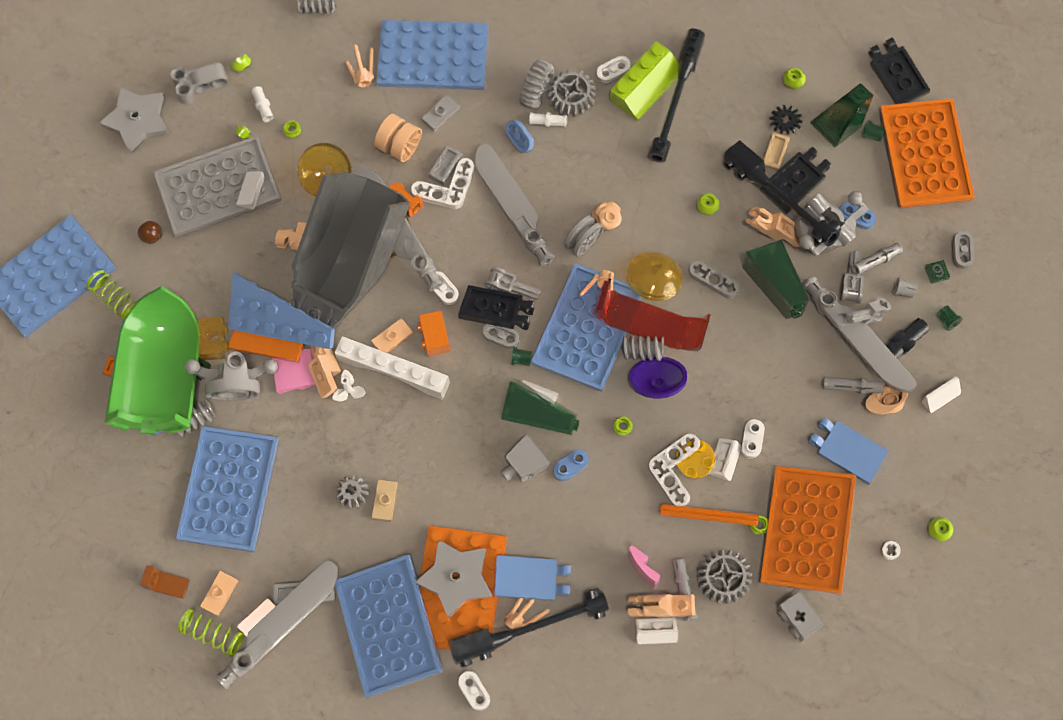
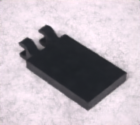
[868,37,931,104]
[760,147,831,215]
[458,285,534,330]

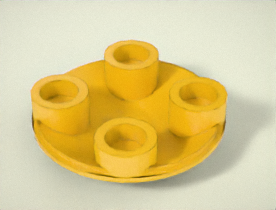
[676,440,715,479]

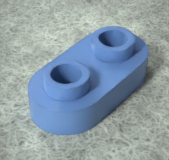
[505,120,534,152]
[840,203,876,229]
[553,450,589,481]

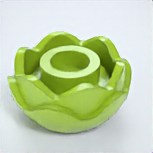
[230,53,251,72]
[783,68,805,89]
[696,193,720,215]
[928,517,953,542]

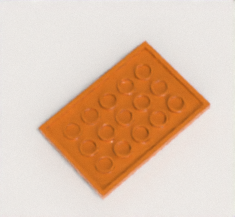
[880,98,975,209]
[760,466,856,595]
[419,526,507,650]

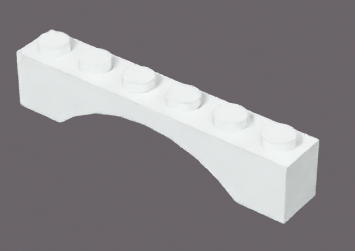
[335,336,450,400]

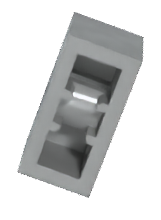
[777,592,824,642]

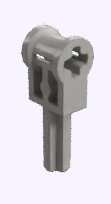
[841,250,864,304]
[485,267,541,299]
[847,297,891,324]

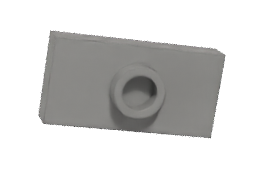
[421,94,460,132]
[428,145,463,185]

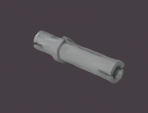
[851,243,903,275]
[824,377,884,394]
[672,559,698,621]

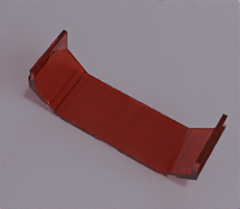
[593,278,711,352]

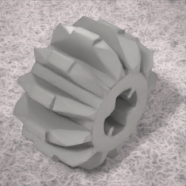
[335,475,369,509]

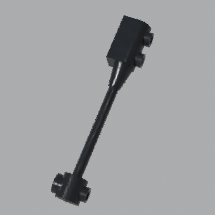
[648,28,705,162]
[723,140,841,246]
[447,588,609,668]

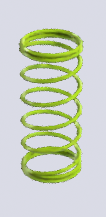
[86,270,137,321]
[178,608,243,657]

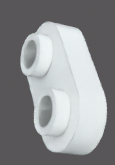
[597,56,630,84]
[433,271,459,305]
[741,419,765,459]
[459,671,490,711]

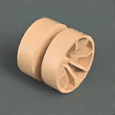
[374,114,422,163]

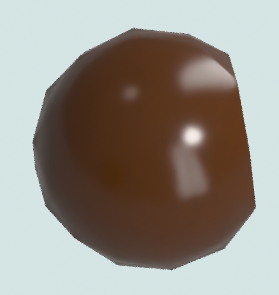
[137,221,161,244]

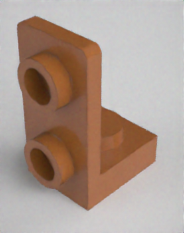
[140,565,189,599]

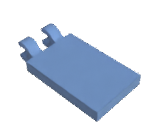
[808,417,889,485]
[494,555,571,601]

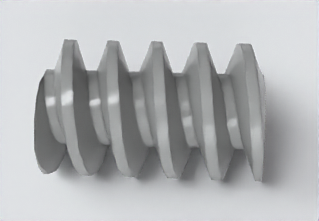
[298,0,336,15]
[623,335,664,361]
[179,398,216,436]

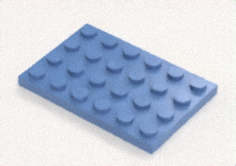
[376,20,488,90]
[0,215,116,338]
[531,263,645,392]
[176,426,279,552]
[335,555,443,698]

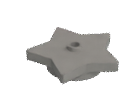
[100,88,169,152]
[416,541,492,617]

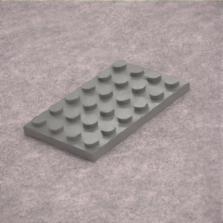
[154,135,281,237]

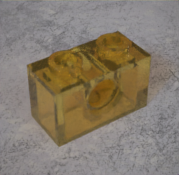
[199,317,229,361]

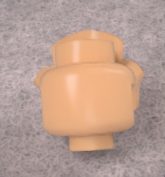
[592,202,622,231]

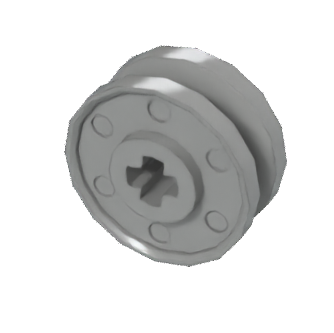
[565,215,603,257]

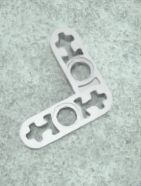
[411,158,474,209]
[649,434,700,506]

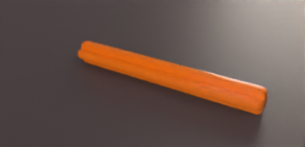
[660,504,759,526]

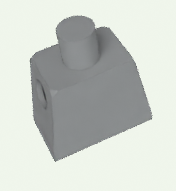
[501,435,550,482]

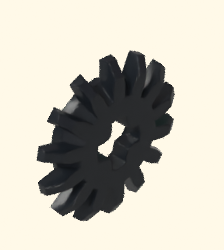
[770,105,803,135]

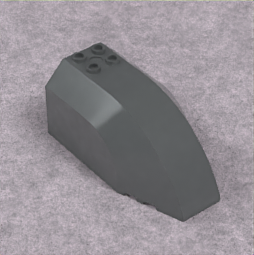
[291,172,410,329]

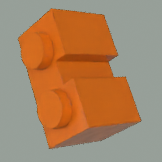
[417,310,451,356]

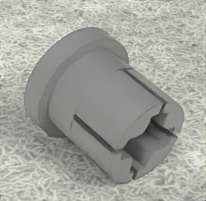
[893,277,917,298]

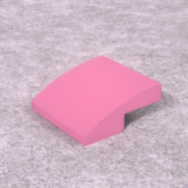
[272,348,316,394]
[628,545,660,589]

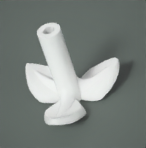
[332,370,366,401]

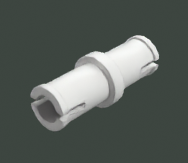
[251,87,274,122]
[529,112,567,127]

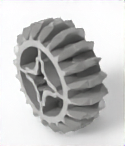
[520,59,554,109]
[548,69,596,117]
[698,550,752,604]

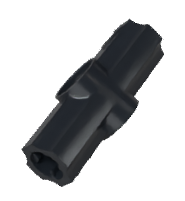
[886,317,930,359]

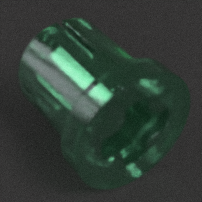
[861,120,885,141]
[937,305,963,331]
[510,346,532,366]

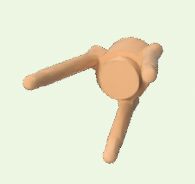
[346,44,374,87]
[580,270,614,309]
[504,598,549,630]

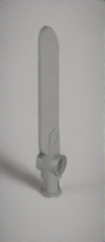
[475,144,555,266]
[352,167,444,291]
[802,277,916,392]
[215,561,338,690]

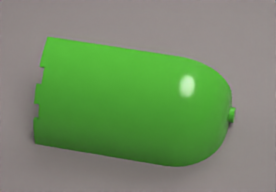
[104,286,201,434]

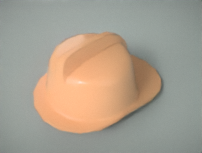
[866,383,908,415]

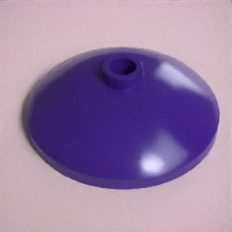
[629,357,687,399]

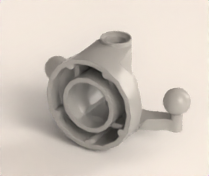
[795,191,868,257]
[184,352,278,401]

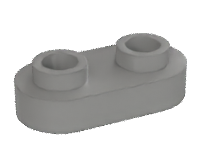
[953,231,974,269]
[483,324,520,349]

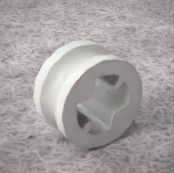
[881,541,901,560]

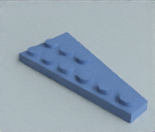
[228,272,335,349]

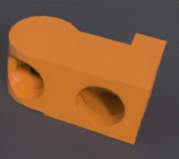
[389,182,424,218]

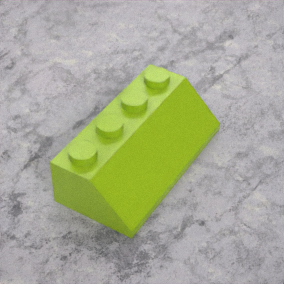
[610,41,679,121]

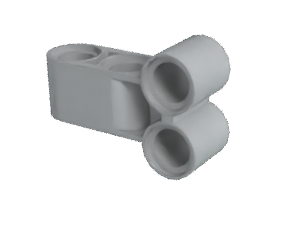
[171,63,228,104]

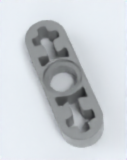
[689,261,739,299]

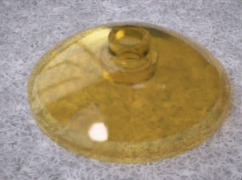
[298,143,352,197]
[626,251,683,301]

